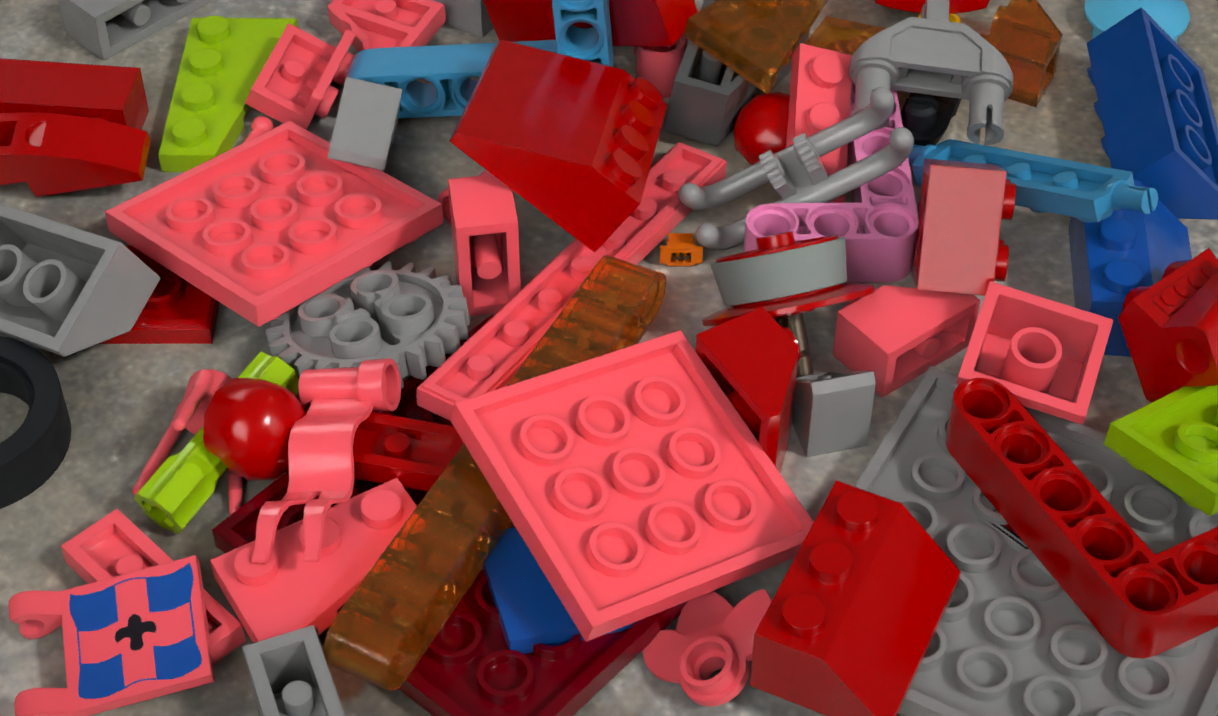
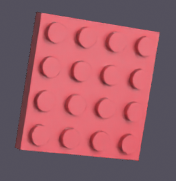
[105,120,443,327]
[450,330,814,642]

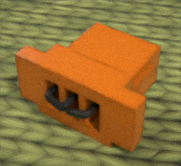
[660,233,703,266]

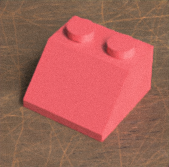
[956,281,1114,425]

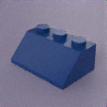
[1068,180,1192,357]

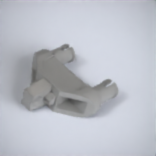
[849,0,1013,145]

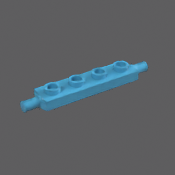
[908,139,1158,223]

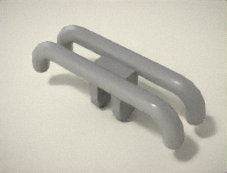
[678,87,914,250]

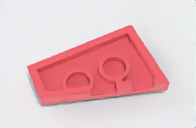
[210,478,430,643]

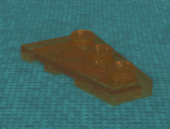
[684,0,828,94]

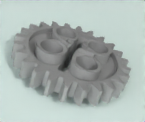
[266,261,470,389]

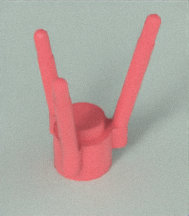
[133,369,243,514]

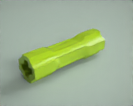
[134,351,299,535]

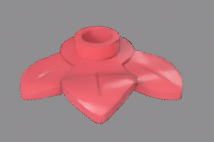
[643,589,772,707]

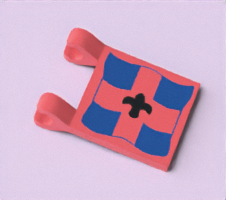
[8,555,215,716]

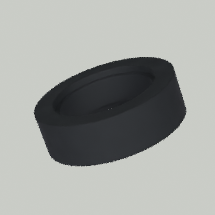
[0,336,71,509]

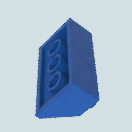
[1087,7,1218,220]

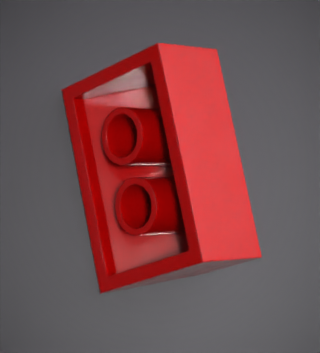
[750,480,961,716]

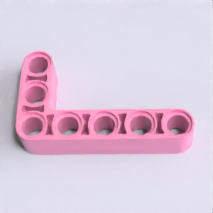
[743,81,919,283]

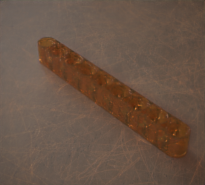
[323,255,667,691]

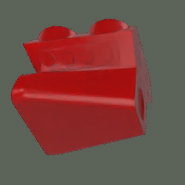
[1118,248,1218,403]

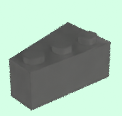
[664,0,815,146]

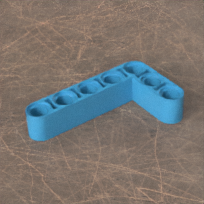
[342,0,614,118]

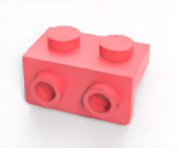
[245,23,356,130]

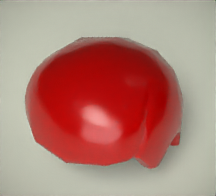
[734,92,790,165]
[203,378,306,481]

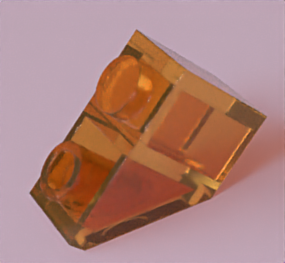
[981,0,1063,107]

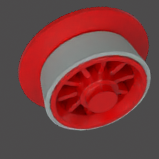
[702,231,875,377]

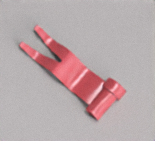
[252,358,401,564]

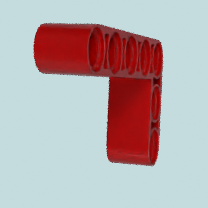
[946,378,1218,659]

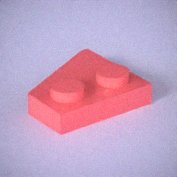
[327,0,446,52]

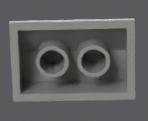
[0,204,161,357]

